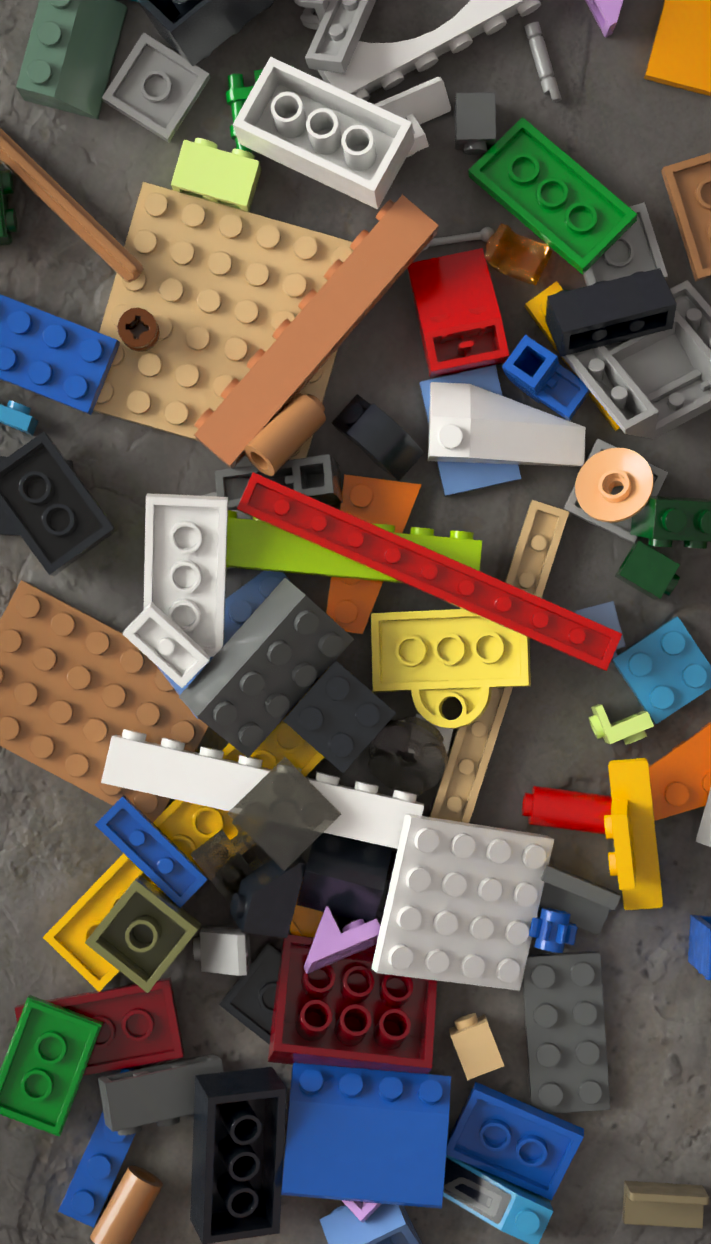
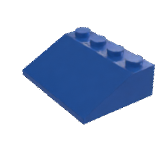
[281,1063,451,1209]

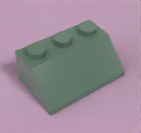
[16,0,128,120]

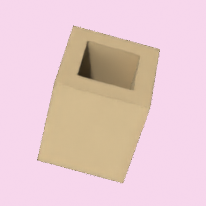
[449,1013,504,1080]

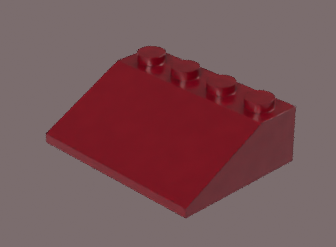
[268,934,437,1074]

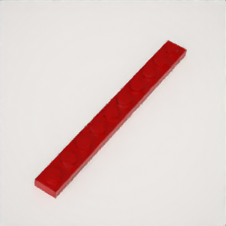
[237,472,622,671]

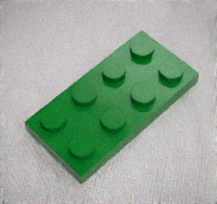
[468,117,637,275]

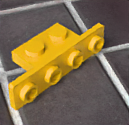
[604,758,663,910]

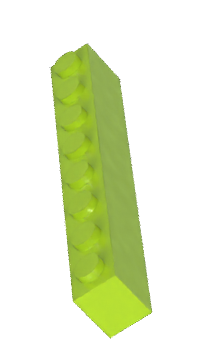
[226,510,482,583]

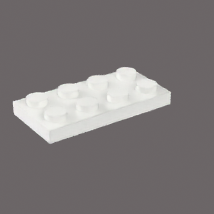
[143,493,228,657]

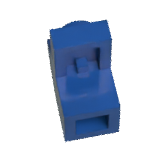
[502,335,591,421]

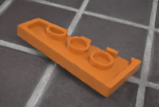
[326,474,422,634]

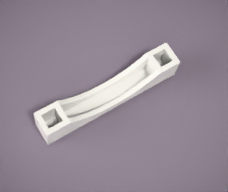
[318,0,542,101]

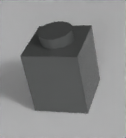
[454,92,496,155]

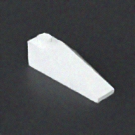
[428,382,586,467]

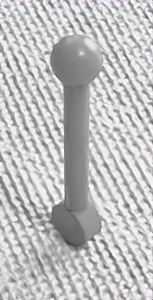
[422,227,495,252]

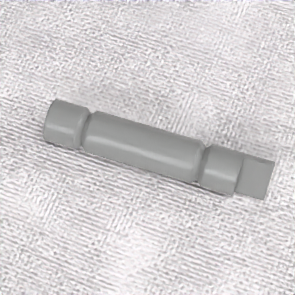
[524,22,562,103]

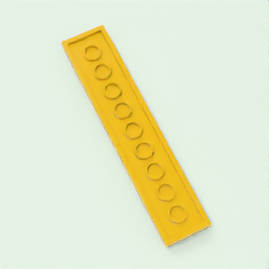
[43,669,328,992]

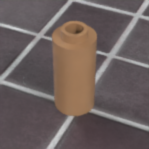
[244,393,326,476]
[90,1165,163,1244]

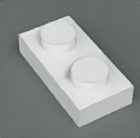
[123,602,211,688]

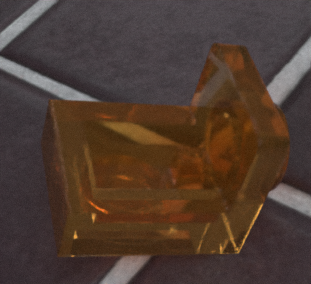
[484,223,553,286]

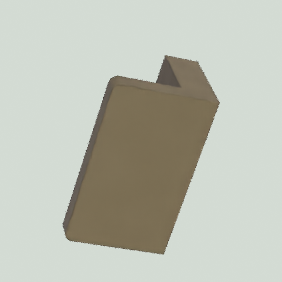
[622,1181,710,1229]

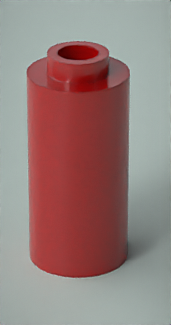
[522,786,612,835]

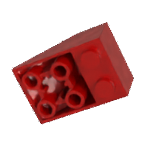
[407,248,509,378]

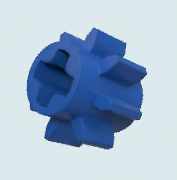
[529,907,578,953]

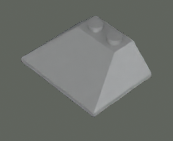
[562,280,711,439]

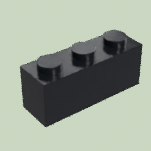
[545,268,677,357]

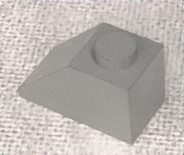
[193,925,251,976]

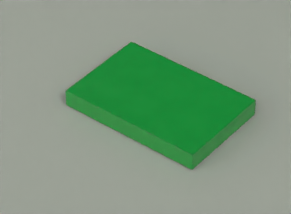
[0,995,103,1137]

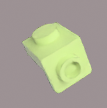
[589,704,654,745]

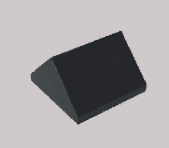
[297,831,393,923]

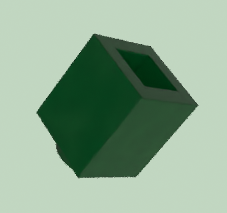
[615,541,680,600]

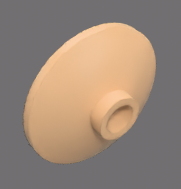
[575,448,654,523]

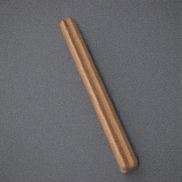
[0,128,144,283]

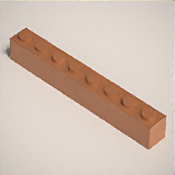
[194,194,439,468]

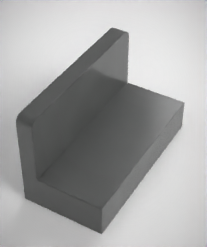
[538,864,621,935]

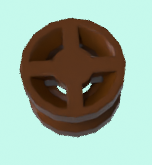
[117,308,160,352]

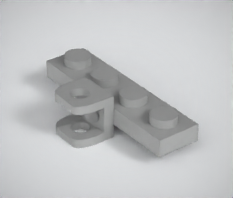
[294,0,376,73]

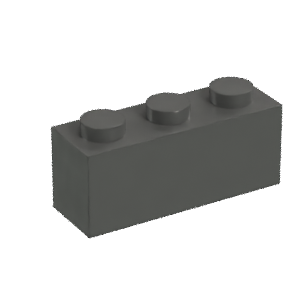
[98,1053,224,1135]

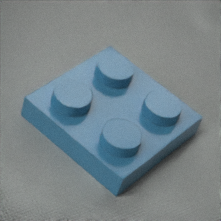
[611,616,711,724]

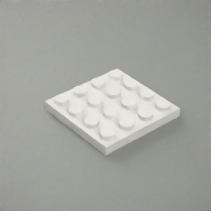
[371,814,554,991]

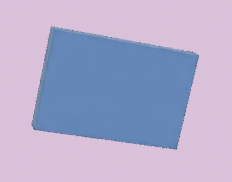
[419,365,521,497]

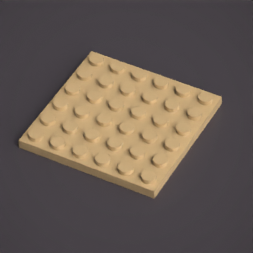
[93,182,353,460]

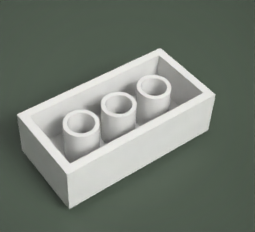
[233,57,415,209]

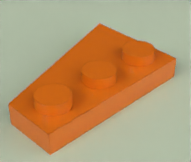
[649,722,711,821]

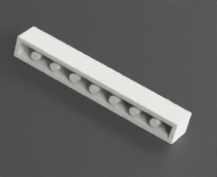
[101,729,424,849]

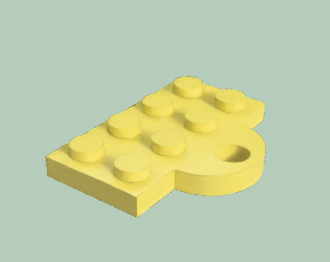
[371,609,531,729]

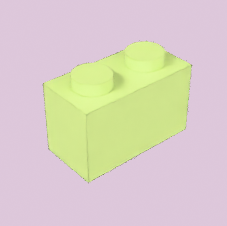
[171,138,261,212]

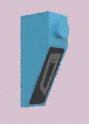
[443,1155,553,1244]

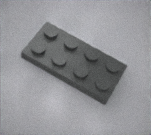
[522,950,610,1114]

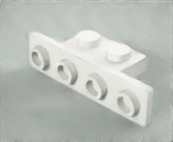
[374,77,451,157]

